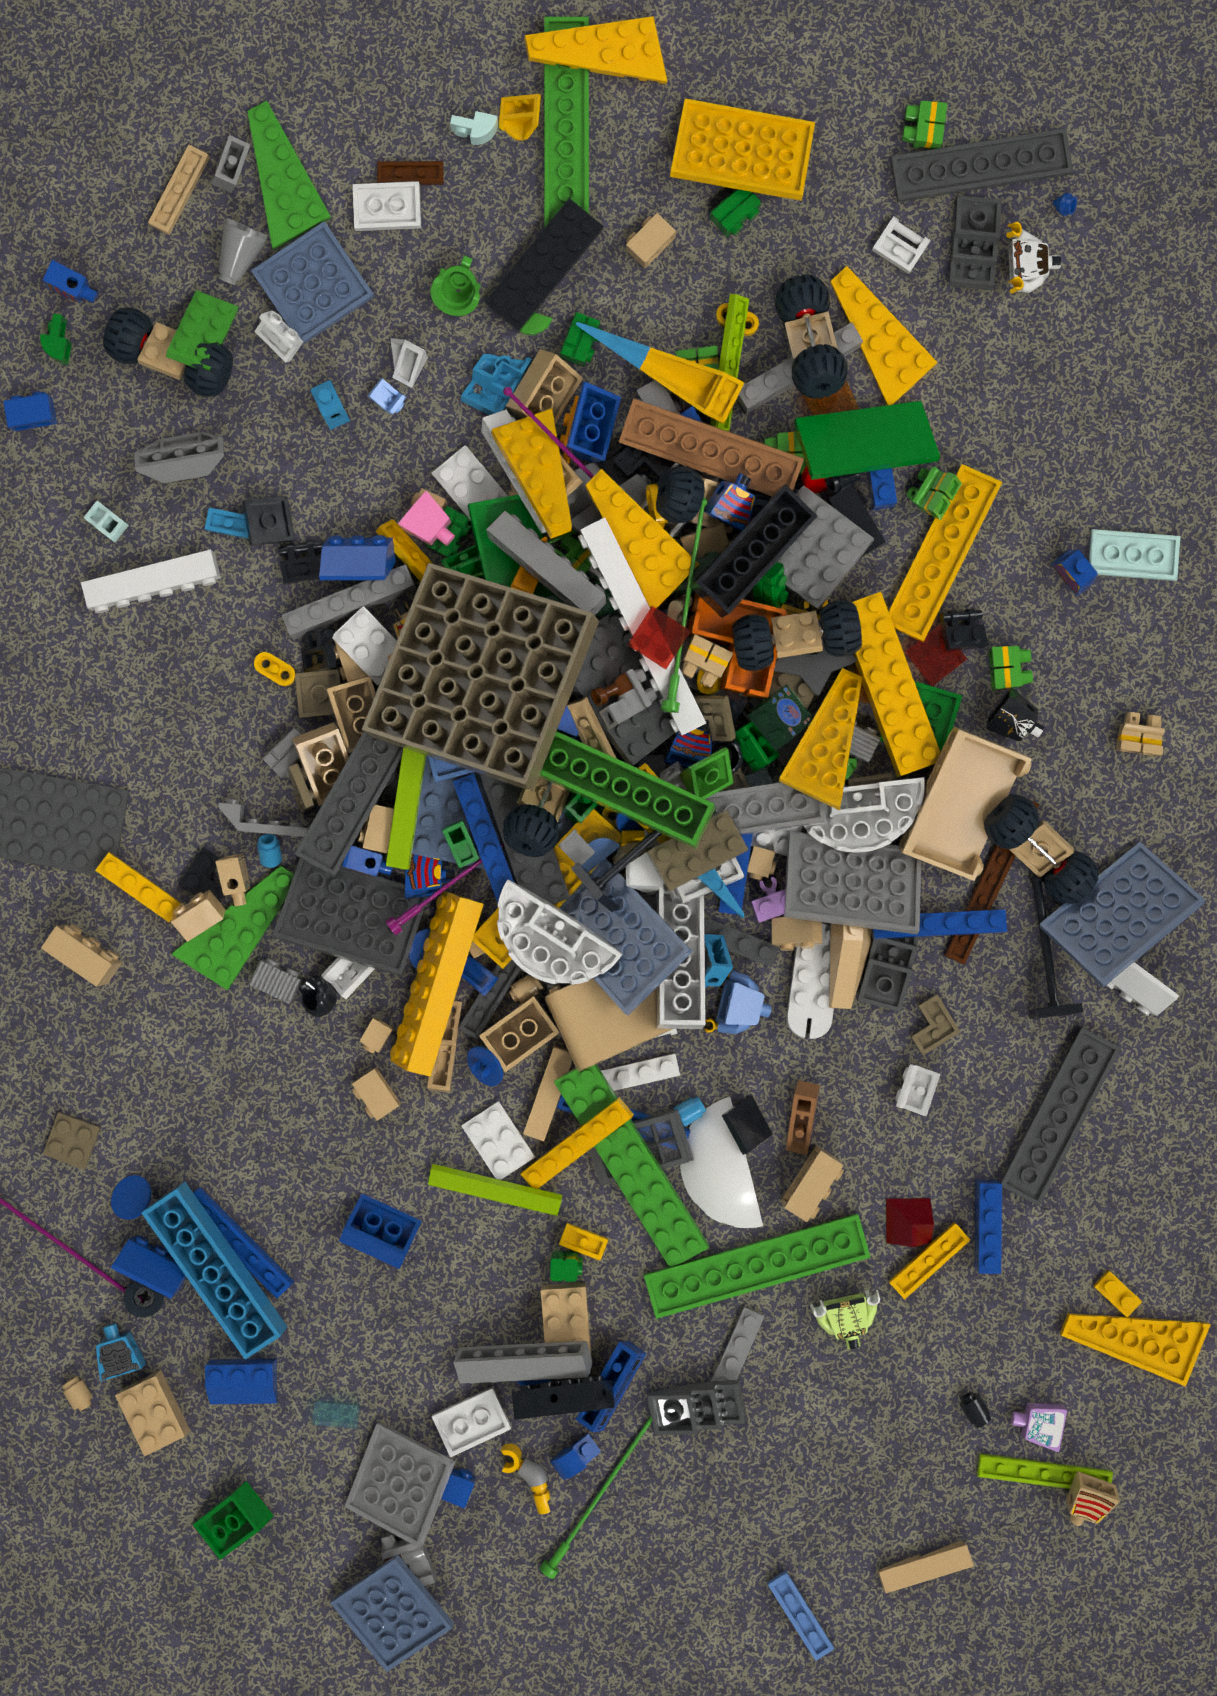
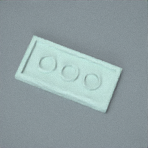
[1089,529,1180,581]

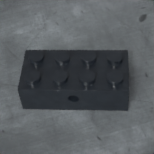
[511,1376,615,1420]

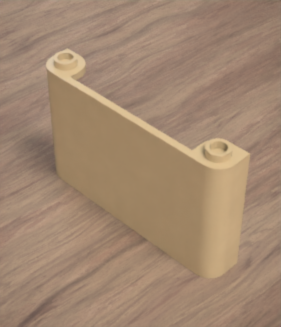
[899,727,1032,881]
[545,978,673,1072]

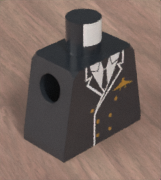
[987,687,1044,741]

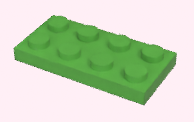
[166,290,239,371]

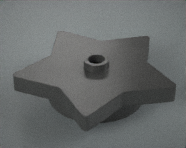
[774,620,857,696]

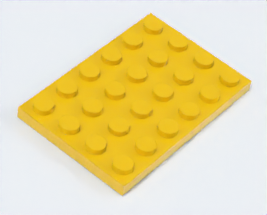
[670,99,815,201]

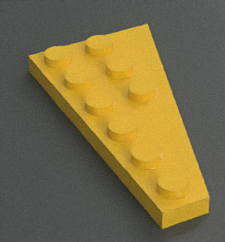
[524,16,668,84]
[830,266,938,405]
[491,408,572,539]
[585,469,699,613]
[779,668,862,811]
[1060,1313,1211,1387]

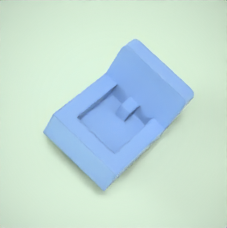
[367,378,406,414]

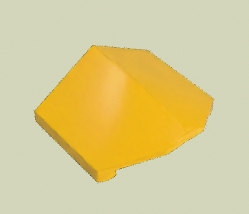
[499,94,541,141]

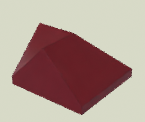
[886,1198,934,1247]

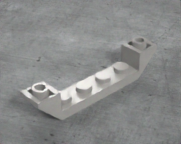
[218,799,309,837]

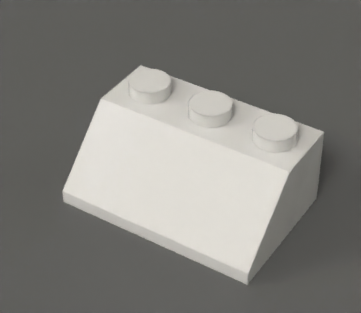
[1106,962,1179,1016]

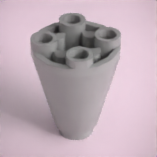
[218,218,268,285]

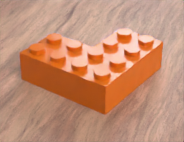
[686,593,787,699]

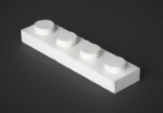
[601,1053,680,1091]

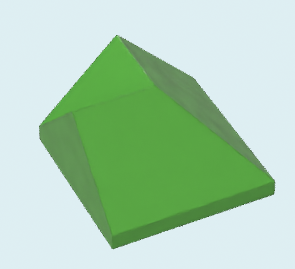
[679,747,733,799]

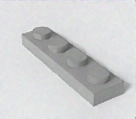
[711,1306,765,1381]

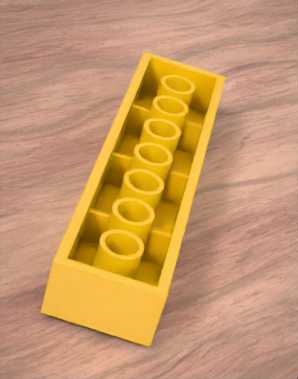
[851,592,940,777]
[390,891,484,1077]

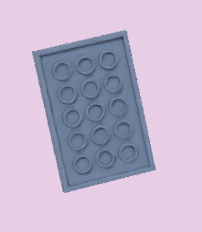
[1040,842,1205,988]
[559,858,693,1015]

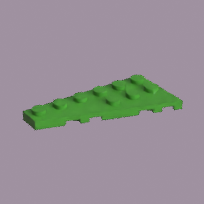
[247,101,331,250]
[172,866,294,990]

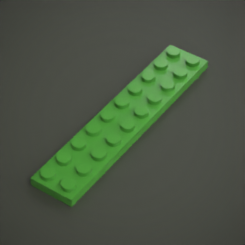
[544,17,589,227]
[554,1064,709,1267]
[644,1213,871,1319]

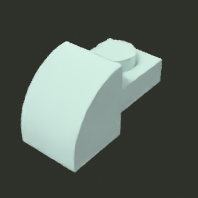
[450,111,498,145]
[84,501,129,543]

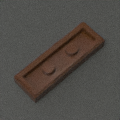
[377,161,444,185]

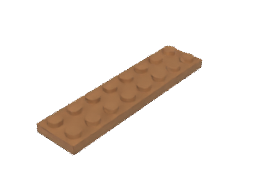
[619,398,804,496]

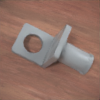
[660,761,687,791]
[558,829,595,866]

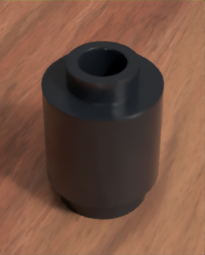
[960,1392,991,1428]

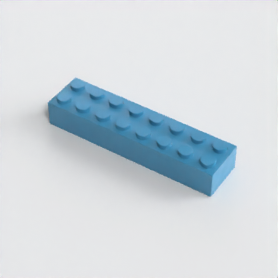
[142,1182,288,1360]

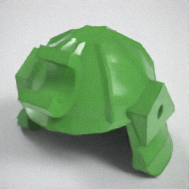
[431,256,481,316]

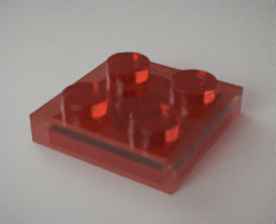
[627,606,690,670]
[904,624,968,687]

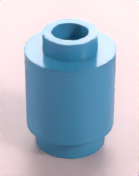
[257,834,282,868]
[673,1096,706,1127]

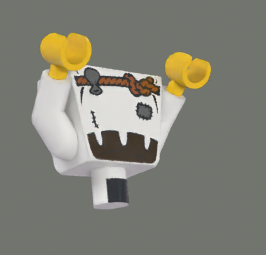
[1006,222,1061,294]

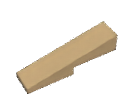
[427,1001,462,1093]
[523,1046,573,1141]
[877,1541,974,1593]

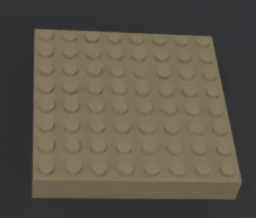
[362,563,599,791]

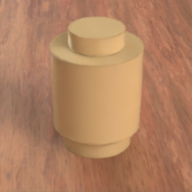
[509,975,543,1005]
[62,1376,93,1411]

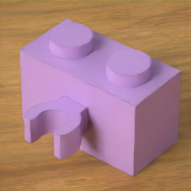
[750,877,785,922]

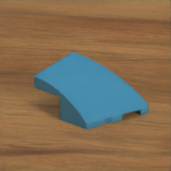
[461,354,532,415]

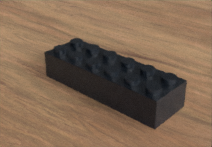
[689,484,817,618]

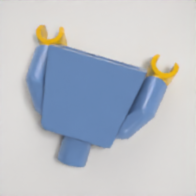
[704,970,772,1034]

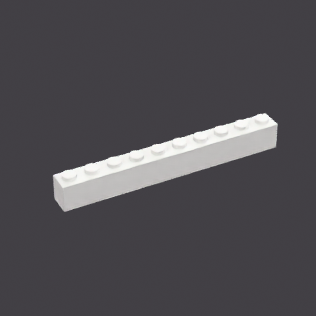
[578,517,706,735]

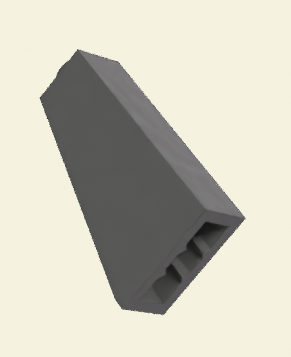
[571,474,652,535]

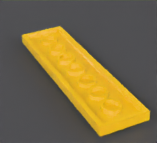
[889,464,1002,643]
[472,809,621,969]

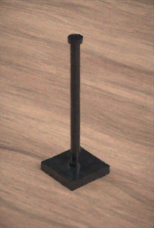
[571,792,696,912]
[1029,877,1083,1019]

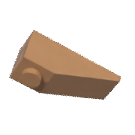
[786,1081,820,1155]

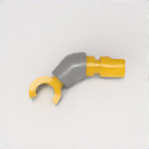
[500,1444,551,1515]

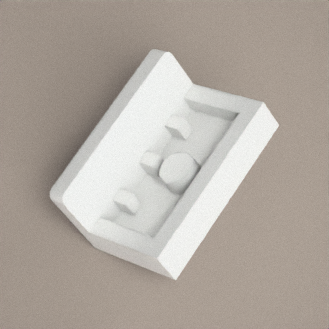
[254,311,303,363]
[321,957,375,999]
[896,1064,940,1116]

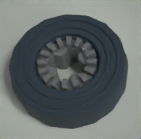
[123,1280,164,1318]

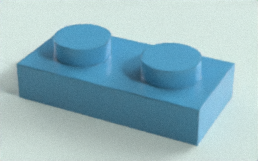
[205,508,249,539]

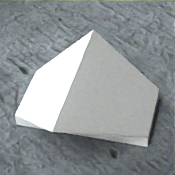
[390,338,428,388]
[626,844,661,895]

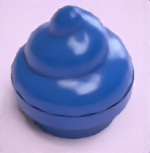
[1053,193,1077,216]

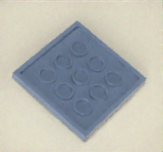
[251,221,375,346]
[330,1554,454,1672]

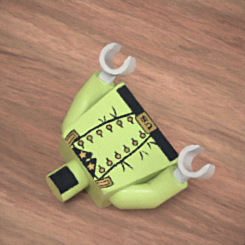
[810,1290,880,1349]

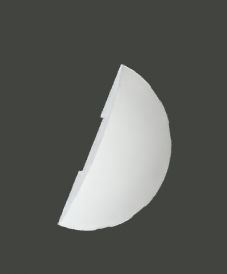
[804,777,925,853]
[497,880,622,985]
[680,1097,763,1228]

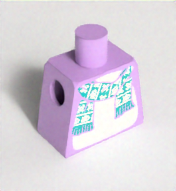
[1011,1403,1067,1452]

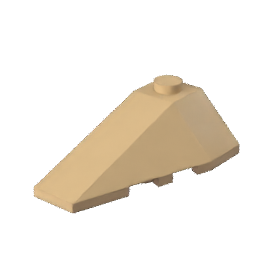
[829,923,872,1009]

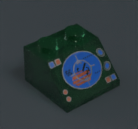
[748,684,813,751]

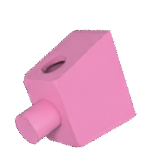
[398,491,455,546]

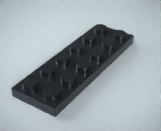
[485,198,604,332]

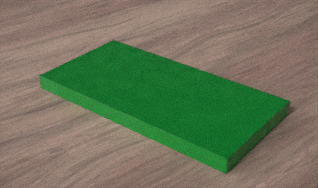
[794,401,940,480]
[467,494,557,602]

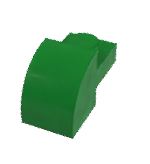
[40,313,72,365]
[441,820,479,868]

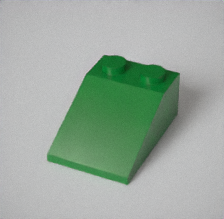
[193,1481,274,1560]

